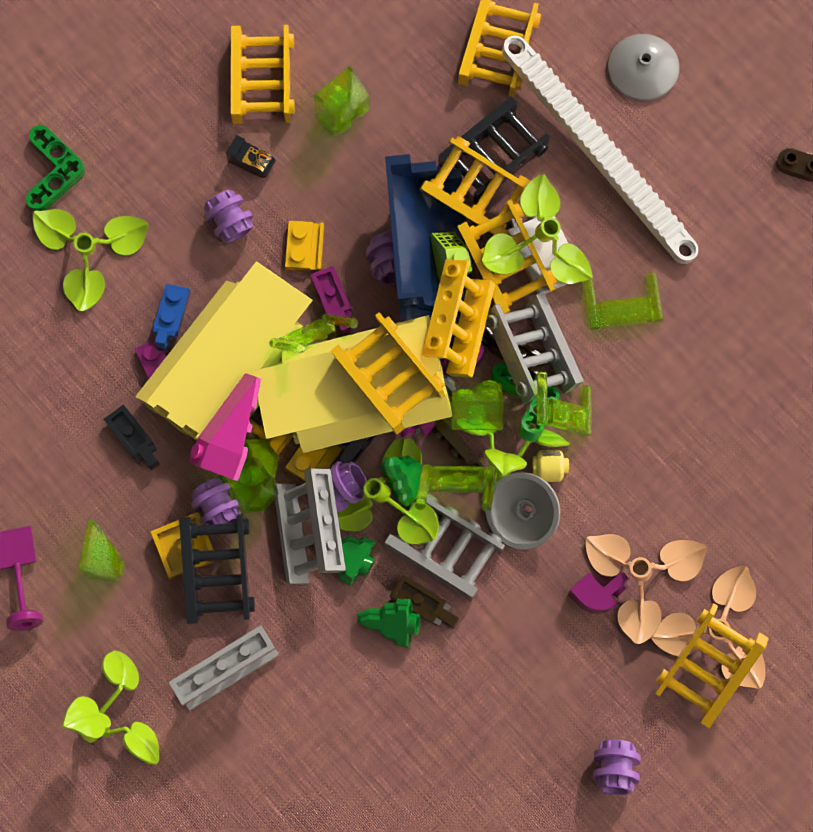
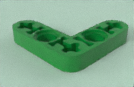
[26,125,85,212]
[490,364,560,442]

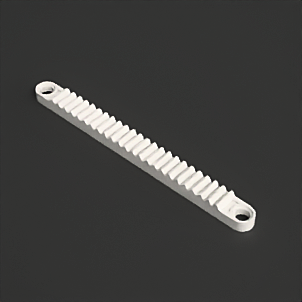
[502,36,699,264]

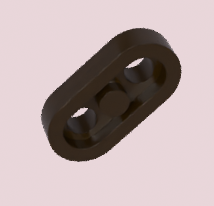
[776,148,813,182]

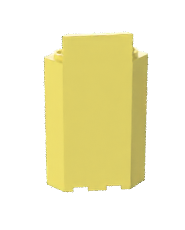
[135,261,313,442]
[253,315,452,453]

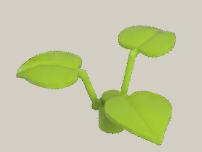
[481,174,593,284]
[33,209,149,311]
[452,417,570,485]
[337,437,439,545]
[62,650,159,765]

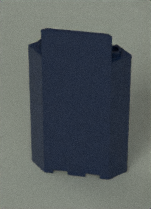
[385,154,472,345]

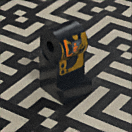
[226,135,276,178]

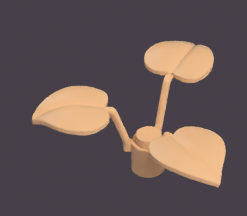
[586,534,707,644]
[651,566,765,689]

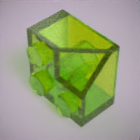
[313,66,370,136]
[451,380,504,430]
[218,439,279,513]

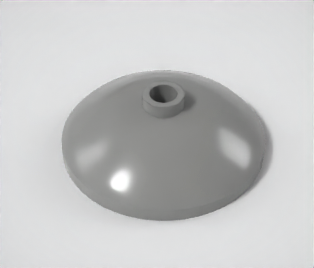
[608,34,679,101]
[486,472,560,549]

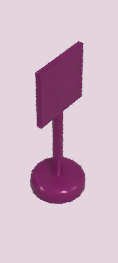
[0,526,43,631]

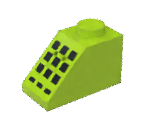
[430,232,472,282]

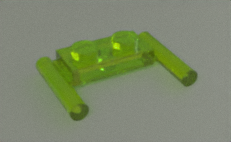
[583,272,664,330]
[269,314,358,353]
[537,372,592,436]
[415,464,497,511]

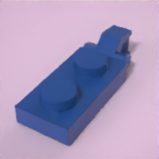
[153,284,191,350]

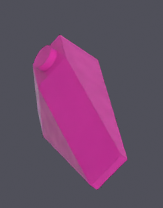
[189,373,261,481]

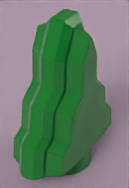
[380,456,422,507]
[339,536,376,586]
[357,599,420,648]

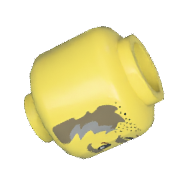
[532,450,569,482]

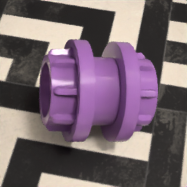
[204,190,253,243]
[366,232,397,286]
[331,461,367,512]
[191,478,243,525]
[593,739,641,795]

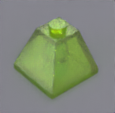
[79,519,125,582]

